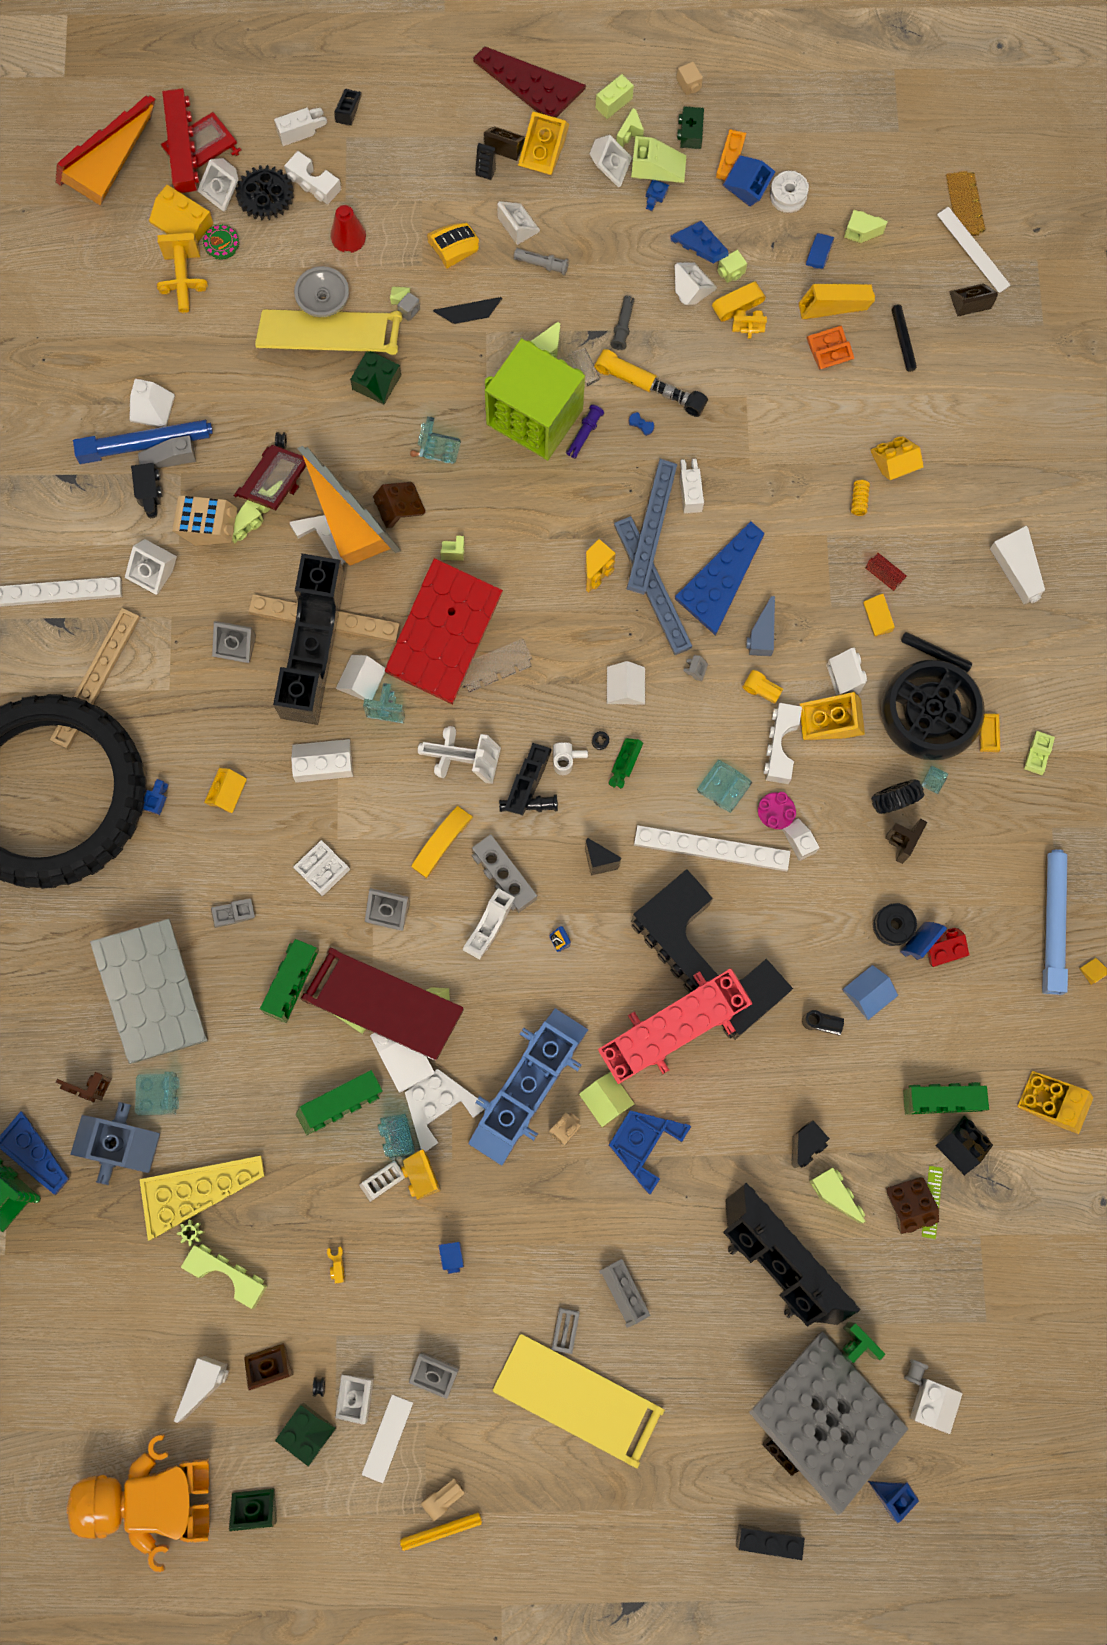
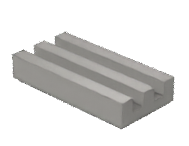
[552,1308,580,1354]

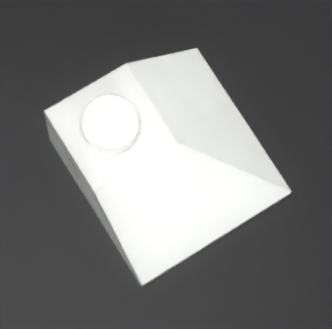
[589,135,632,187]
[197,158,238,211]
[675,262,717,305]
[130,379,175,427]

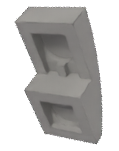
[211,898,255,928]

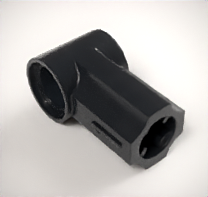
[802,1010,844,1036]

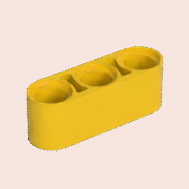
[712,282,766,322]

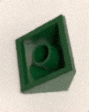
[229,1488,277,1531]

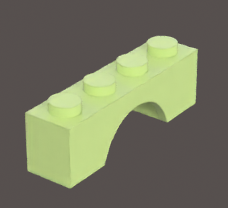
[181,1244,267,1309]

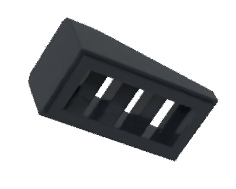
[334,89,362,126]
[475,143,496,180]

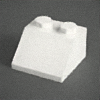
[125,539,177,595]
[910,1378,963,1434]

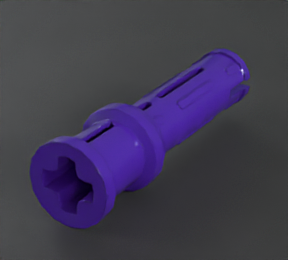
[566,404,605,459]

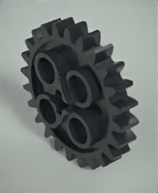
[235,165,294,221]

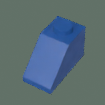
[439,1242,464,1274]

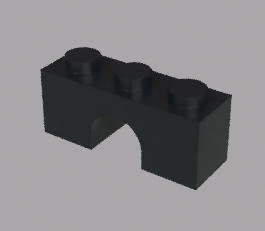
[736,1524,805,1560]

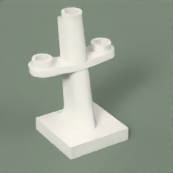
[418,726,501,784]

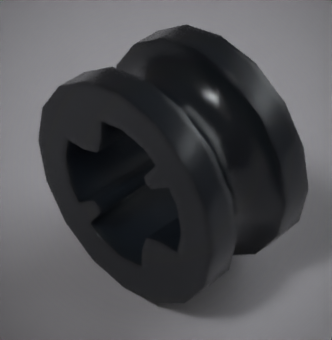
[275,432,287,449]
[592,731,609,750]
[313,1377,325,1397]

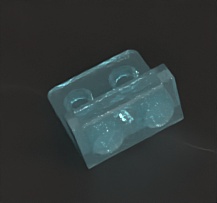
[417,416,461,463]
[135,1072,180,1115]

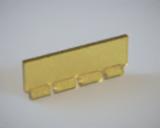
[946,171,986,236]

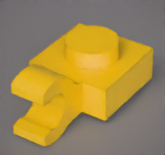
[327,1247,345,1284]

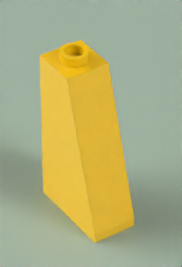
[798,284,875,319]

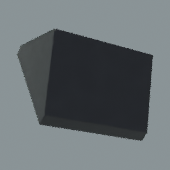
[585,838,622,876]

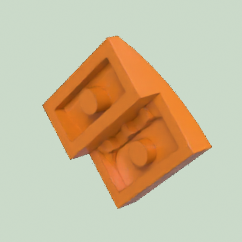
[806,325,855,370]

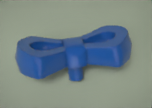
[629,412,654,436]

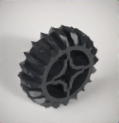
[871,779,925,814]

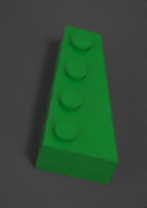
[260,939,319,1023]
[296,1070,383,1136]
[903,1082,989,1115]

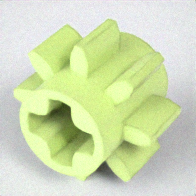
[177,1220,204,1246]

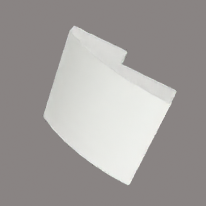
[293,840,350,897]

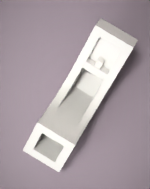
[463,888,515,960]

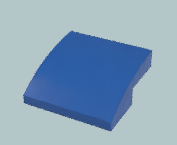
[900,922,947,960]

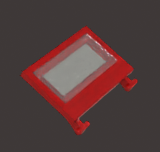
[161,112,241,170]

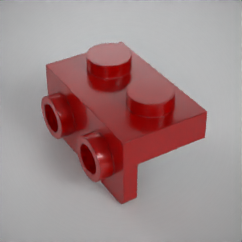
[928,928,970,967]

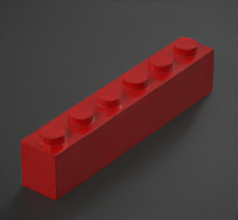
[162,88,200,193]

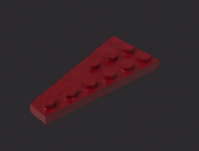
[473,46,586,118]

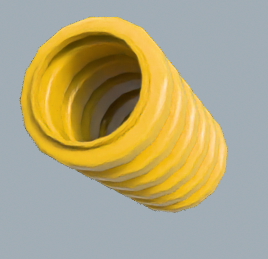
[851,480,870,516]

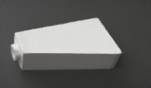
[990,526,1045,605]

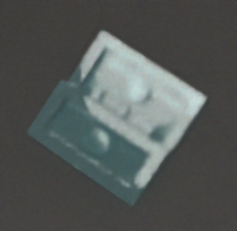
[697,759,752,813]

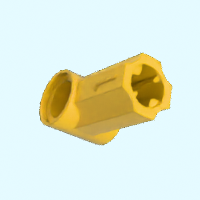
[742,670,783,704]

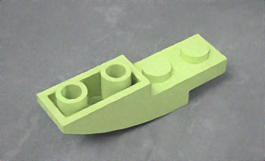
[232,481,285,543]

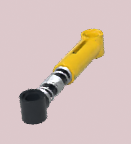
[594,349,708,417]

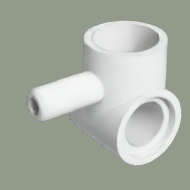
[553,743,588,776]

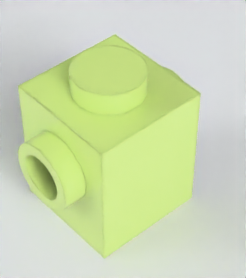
[718,250,747,283]

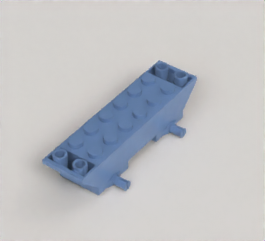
[468,1008,588,1166]

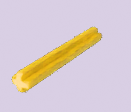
[400,1513,482,1551]

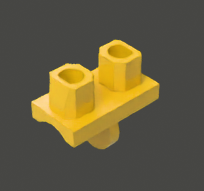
[732,310,767,339]

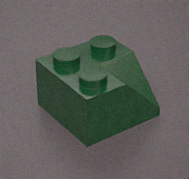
[350,351,401,405]
[275,1403,336,1467]

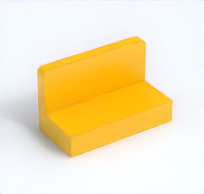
[204,768,247,813]

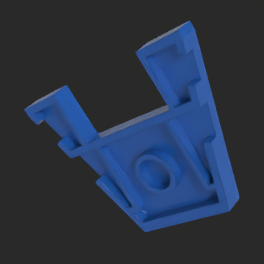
[608,1110,691,1195]

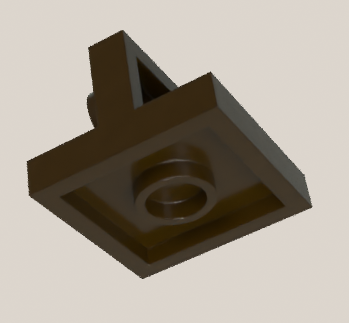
[885,818,927,864]

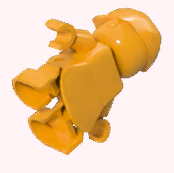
[67,1434,209,1572]

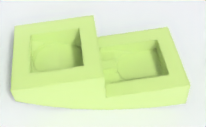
[1024,731,1055,775]

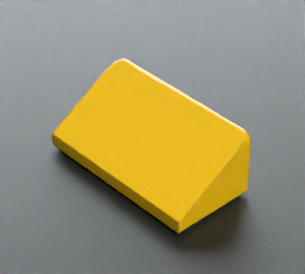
[863,594,895,637]

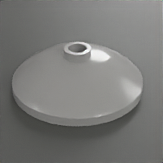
[294,267,349,317]

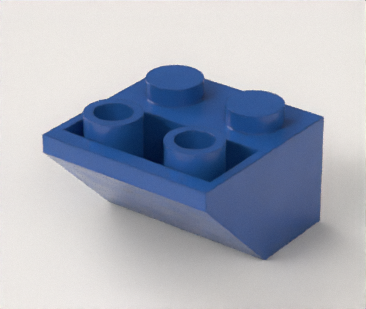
[723,155,776,206]

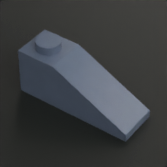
[746,596,775,656]

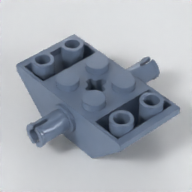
[70,1102,161,1185]

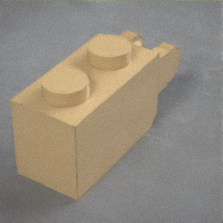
[549,1113,581,1147]

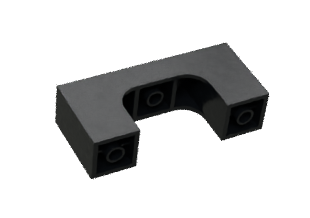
[273,553,345,725]
[631,869,793,1040]

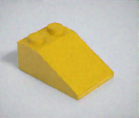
[518,111,569,175]
[800,692,865,740]
[401,1149,441,1200]

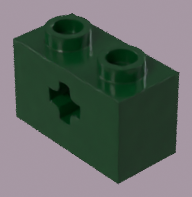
[677,106,704,149]

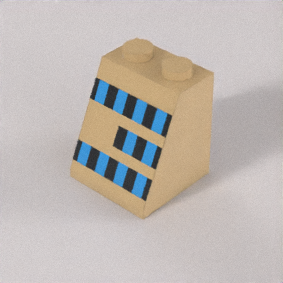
[172,496,237,546]

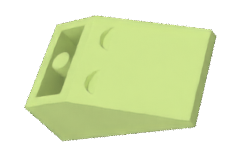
[631,136,686,183]

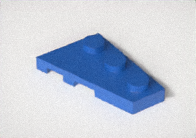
[670,221,729,263]

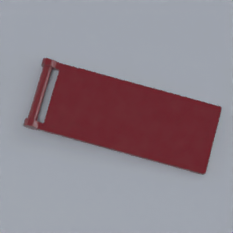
[300,947,464,1061]

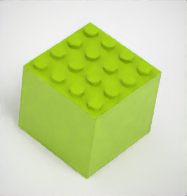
[485,338,585,461]

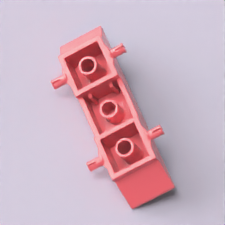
[598,968,753,1084]

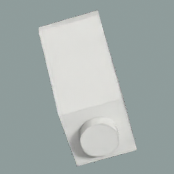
[782,818,820,861]

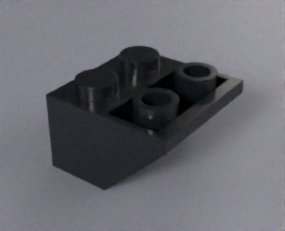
[935,1115,993,1176]
[792,1120,830,1168]

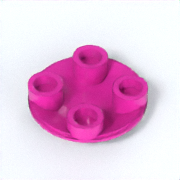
[758,792,796,829]

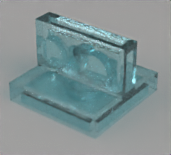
[363,683,405,723]

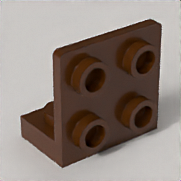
[55,1072,112,1102]

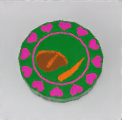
[203,224,239,260]

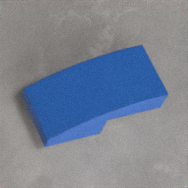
[806,233,834,269]

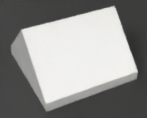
[497,201,540,245]
[336,655,386,703]
[607,661,645,705]
[335,1375,374,1424]

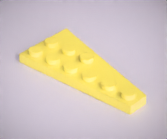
[139,1156,265,1241]

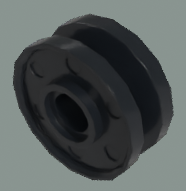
[873,903,917,946]

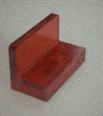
[865,553,907,591]

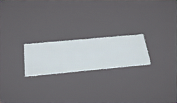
[362,1395,413,1483]

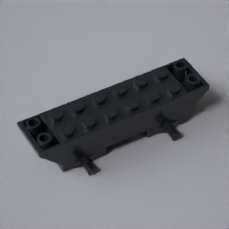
[723,1182,861,1327]

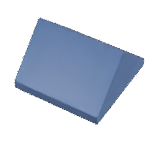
[842,965,898,1020]

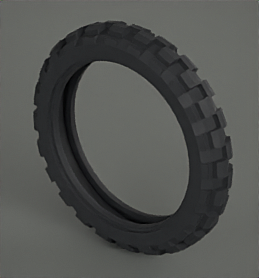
[0,694,146,889]

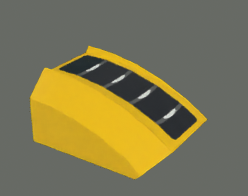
[427,223,479,269]

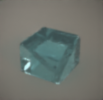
[921,766,949,794]

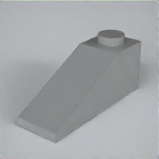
[138,436,196,469]

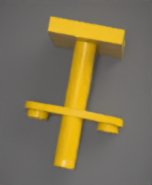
[157,233,208,313]

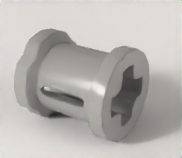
[904,1359,929,1386]

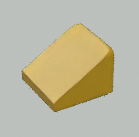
[1079,958,1107,985]

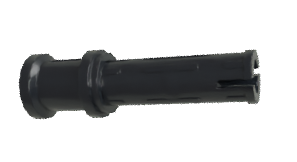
[499,794,558,812]

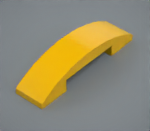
[411,806,473,878]

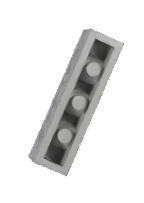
[471,834,537,913]

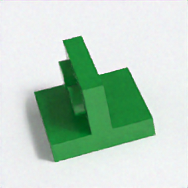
[842,1322,886,1363]

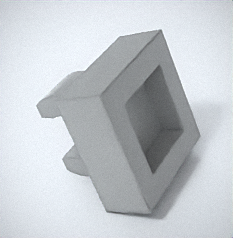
[683,655,708,681]

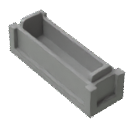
[599,1259,650,1328]

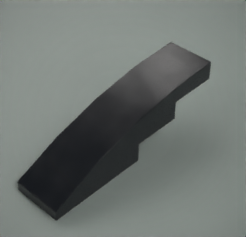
[504,743,552,816]

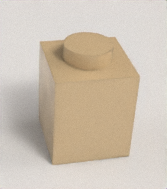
[676,62,703,95]

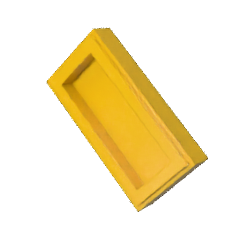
[979,713,1000,752]

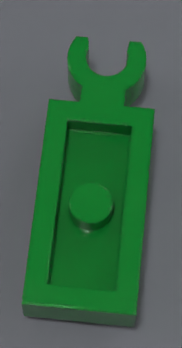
[608,738,643,789]

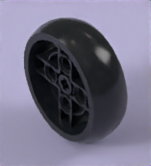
[881,660,985,760]

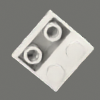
[826,648,867,696]

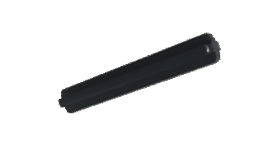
[892,304,917,372]
[901,632,972,672]

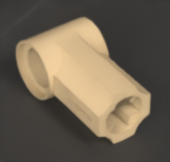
[421,1478,465,1522]

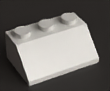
[291,739,353,783]

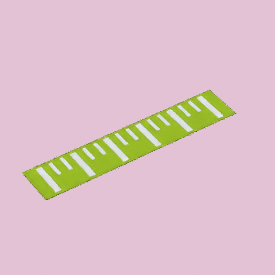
[922,1166,943,1239]

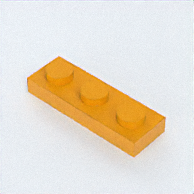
[716,129,746,180]

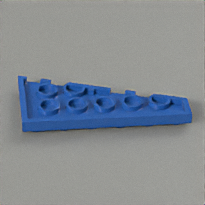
[675,522,765,636]

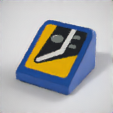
[549,926,571,952]

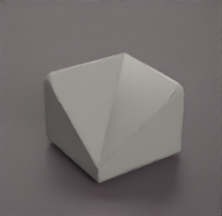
[397,293,420,321]

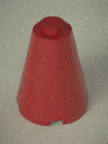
[330,205,366,253]

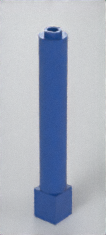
[73,419,213,464]

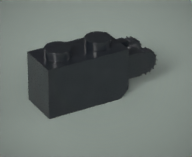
[131,463,163,519]

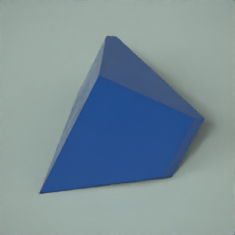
[868,1481,919,1523]

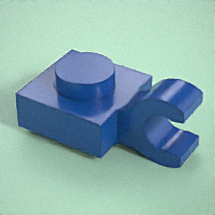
[646,180,669,211]
[143,779,169,815]

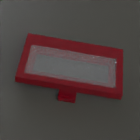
[233,445,306,511]

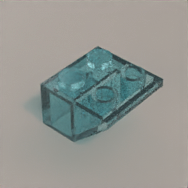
[378,1114,416,1161]

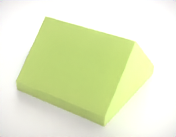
[579,1072,635,1127]

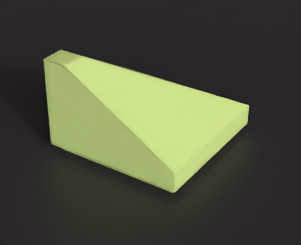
[390,287,410,305]

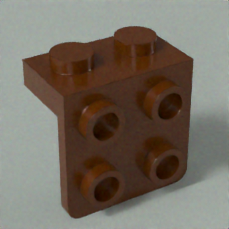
[373,482,426,528]
[886,1177,939,1234]

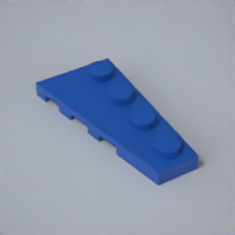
[0,1111,70,1195]

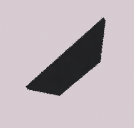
[433,297,502,324]

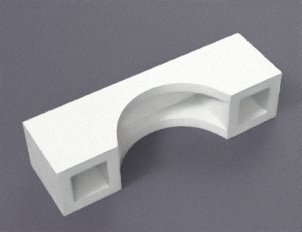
[763,703,802,784]

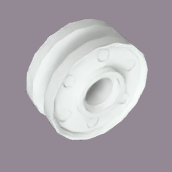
[770,171,809,213]

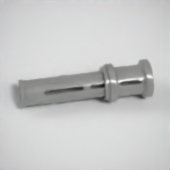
[514,248,569,276]

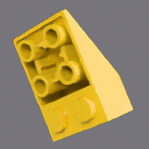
[1017,1071,1093,1134]

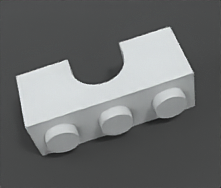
[284,151,341,205]

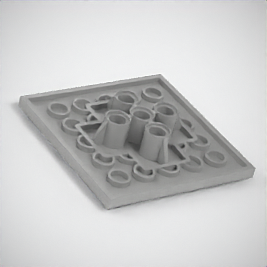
[749,1331,908,1515]

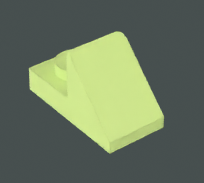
[616,108,644,147]

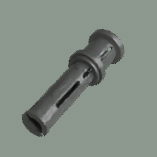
[610,296,635,350]

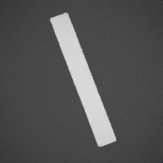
[937,207,1010,293]

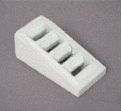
[359,1160,405,1202]

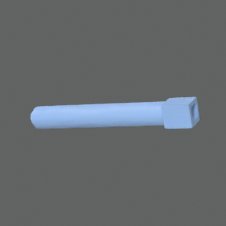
[1042,849,1068,995]

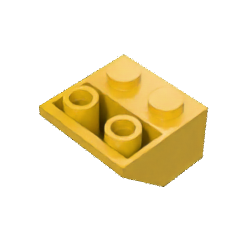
[871,436,923,480]
[585,539,616,593]

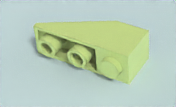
[809,1168,866,1224]

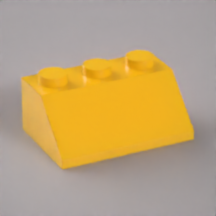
[149,185,214,243]

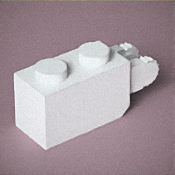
[274,107,327,146]
[680,459,704,514]

